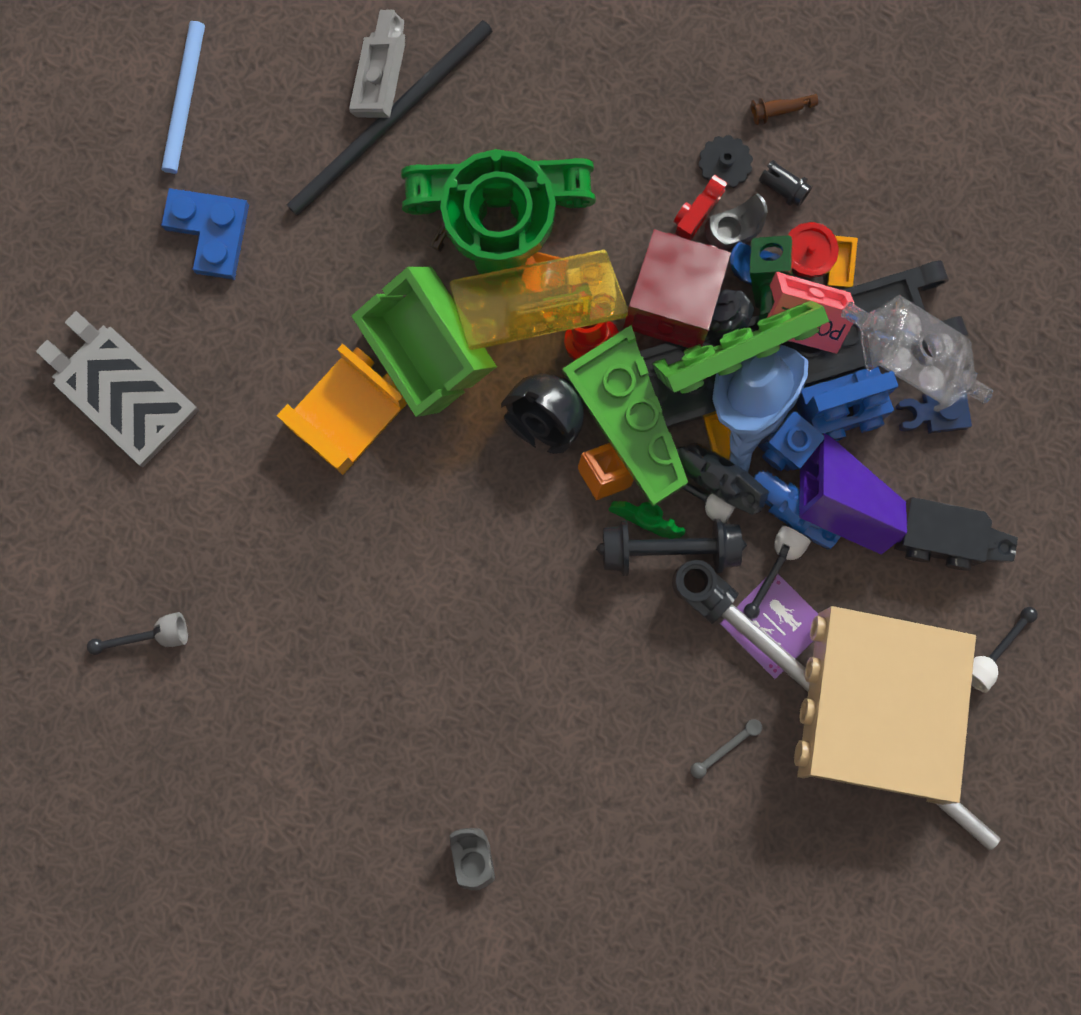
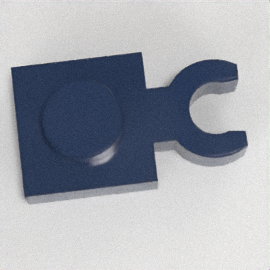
[896,387,972,434]

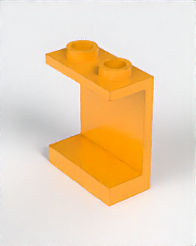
[277,343,407,475]

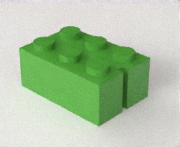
[352,267,497,417]

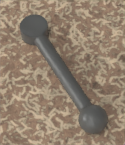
[690,719,762,779]

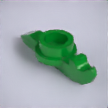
[608,501,685,539]

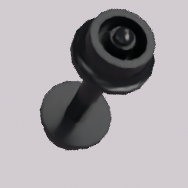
[596,519,747,576]

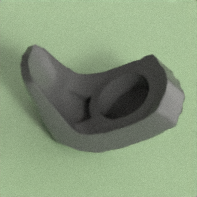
[705,193,768,250]
[449,828,495,890]

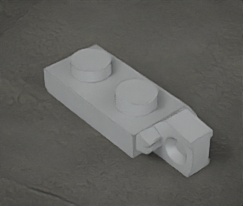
[349,10,405,118]

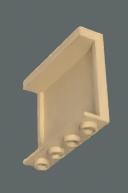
[794,606,976,805]

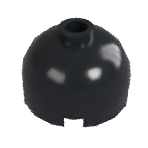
[501,373,584,454]

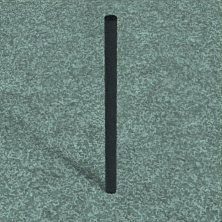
[286,20,493,216]

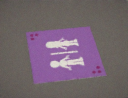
[720,574,818,679]

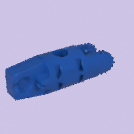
[754,470,841,550]

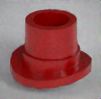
[782,222,839,278]
[564,305,619,360]

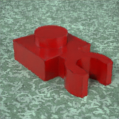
[673,175,728,240]

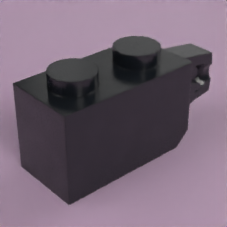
[894,497,1018,571]

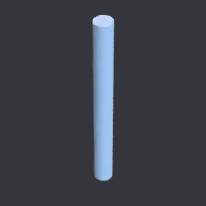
[161,21,205,174]

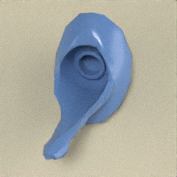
[713,345,808,473]

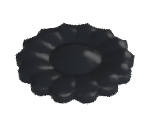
[698,135,753,188]

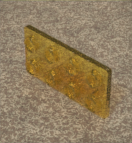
[450,250,628,350]

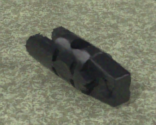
[676,442,769,515]

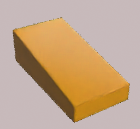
[827,236,858,288]
[703,414,731,461]

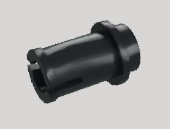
[759,160,812,207]

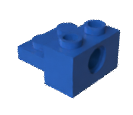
[796,365,898,441]

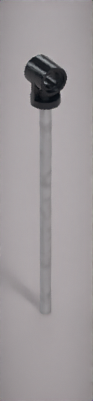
[672,560,1000,850]

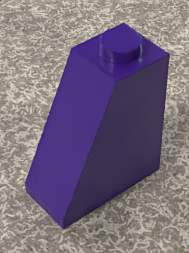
[799,434,907,555]

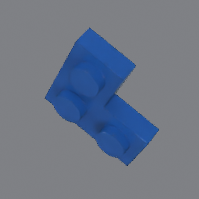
[161,188,249,280]

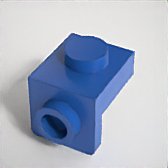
[757,412,824,471]

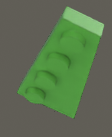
[652,301,829,393]
[563,325,688,507]

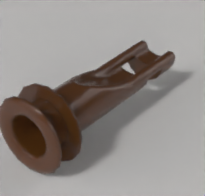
[750,94,818,125]

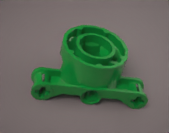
[401,149,596,287]

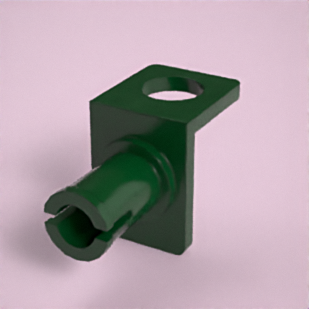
[750,235,792,321]

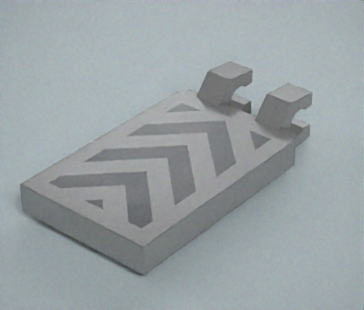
[36,311,199,467]

